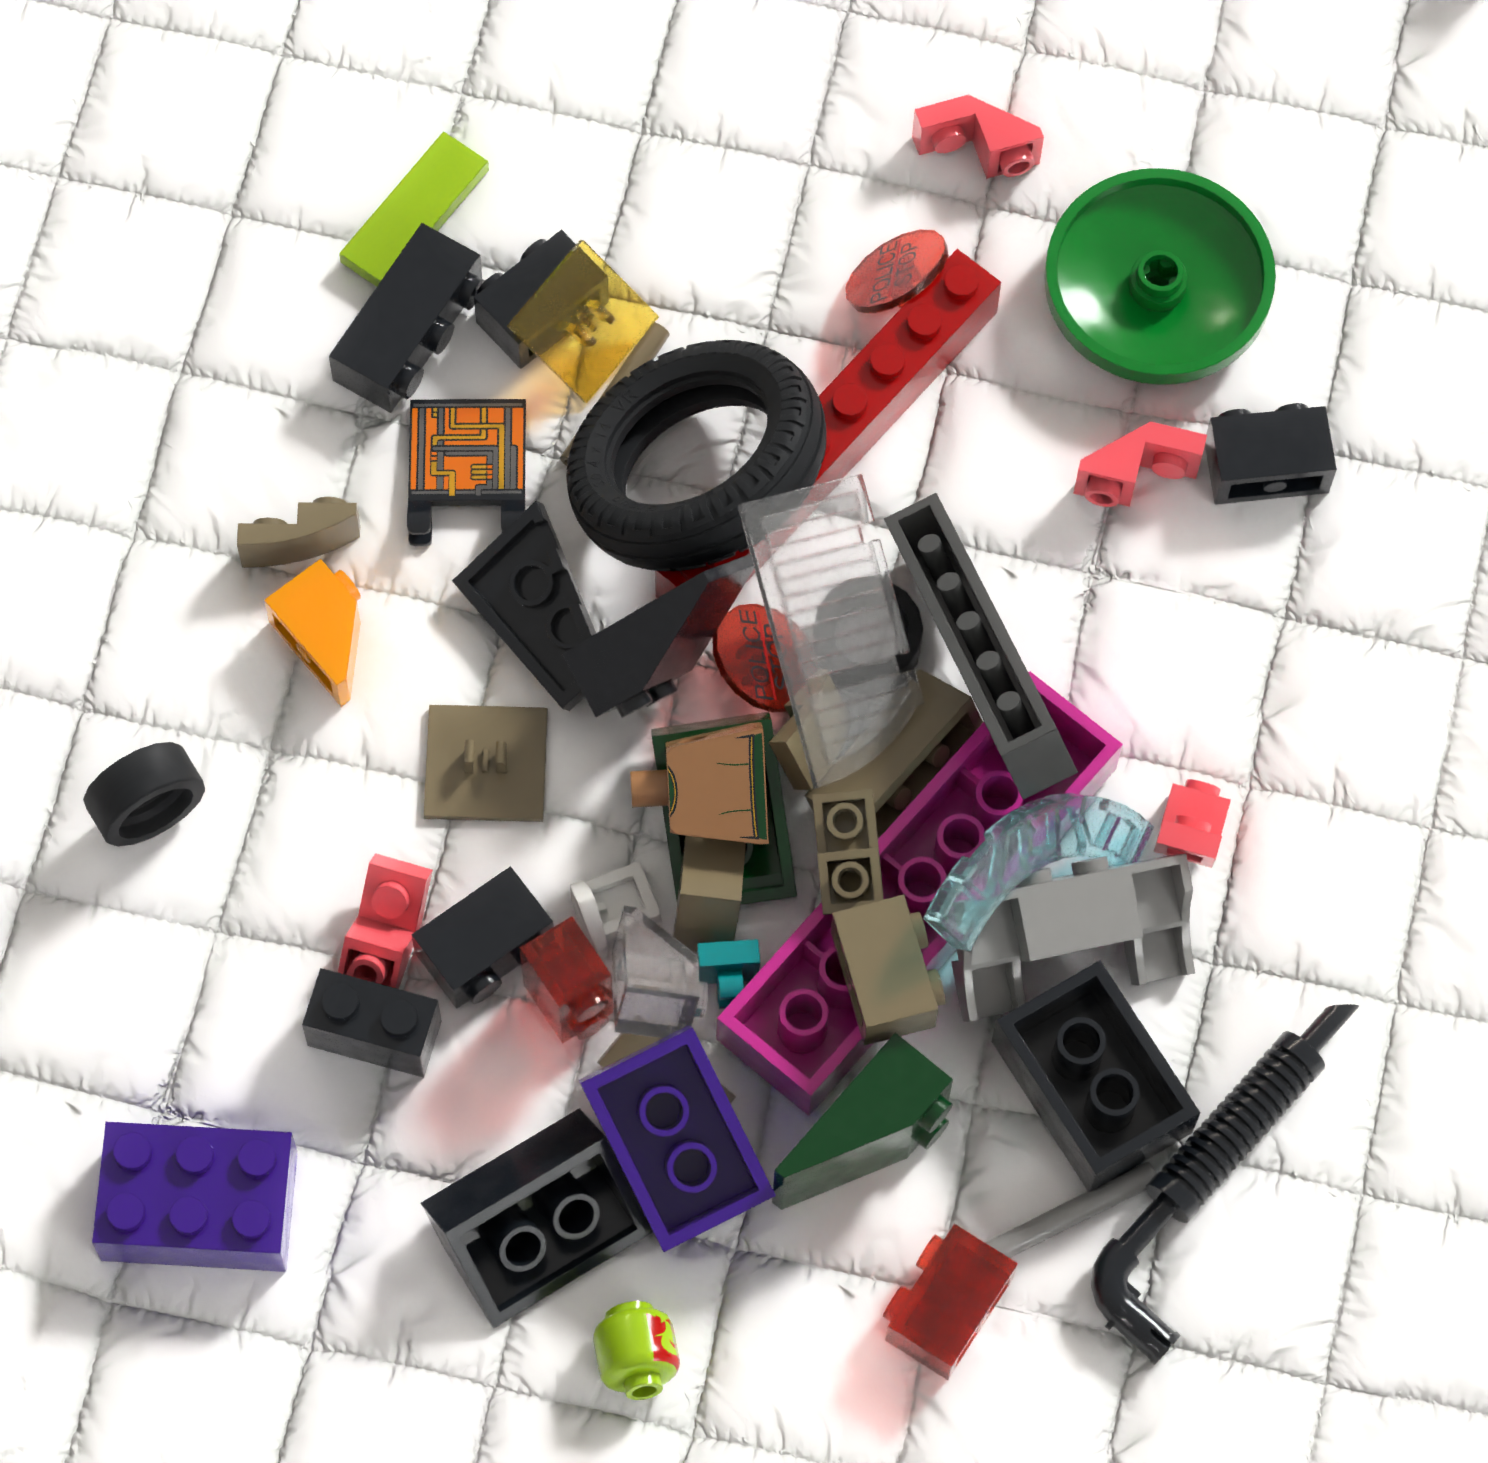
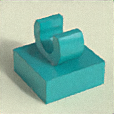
[696,939,760,1009]

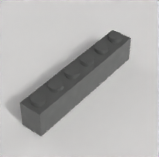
[884,493,1078,800]

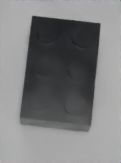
[991,960,1201,1192]

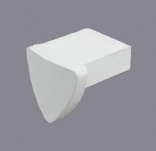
[570,861,662,951]

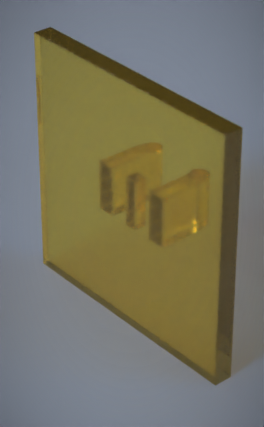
[507,239,659,403]

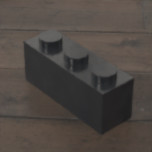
[329,223,485,413]

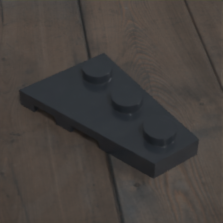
[452,500,596,711]

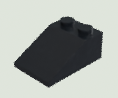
[562,553,757,718]

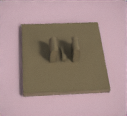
[424,704,548,822]

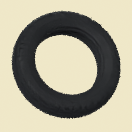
[566,340,826,571]

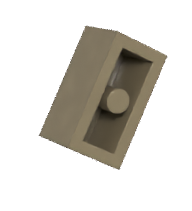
[831,894,946,1046]

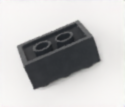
[420,1108,653,1328]

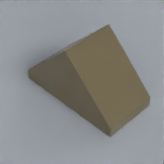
[671,836,746,952]

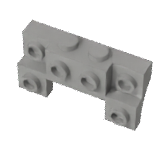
[947,854,1196,1022]

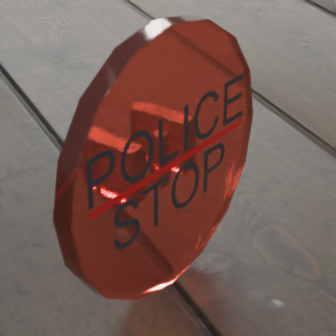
[845,229,949,314]
[712,604,815,713]

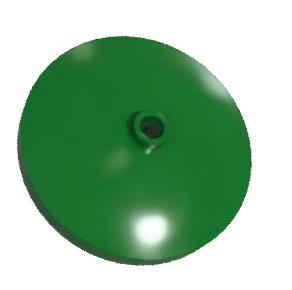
[1044,168,1276,385]

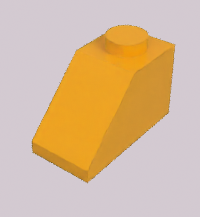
[264,558,361,707]

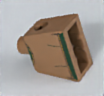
[630,722,769,844]

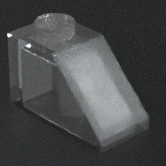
[612,906,708,1038]

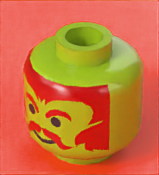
[593,1301,680,1400]

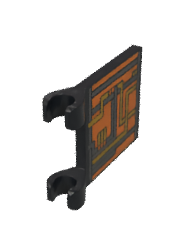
[407,399,526,546]

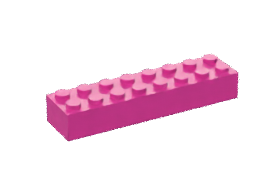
[716,671,1123,1116]

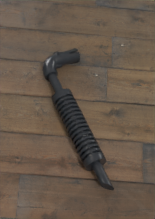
[1091,1004,1360,1365]

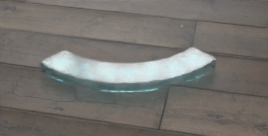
[923,793,1154,952]

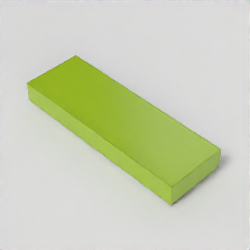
[339,131,489,287]

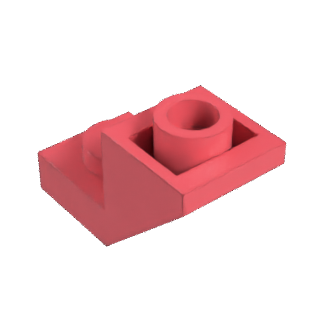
[912,94,1044,179]
[1073,421,1207,507]
[1154,779,1231,868]
[338,853,433,989]

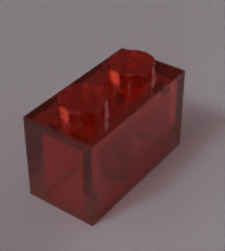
[520,916,613,1044]
[882,1223,1018,1380]

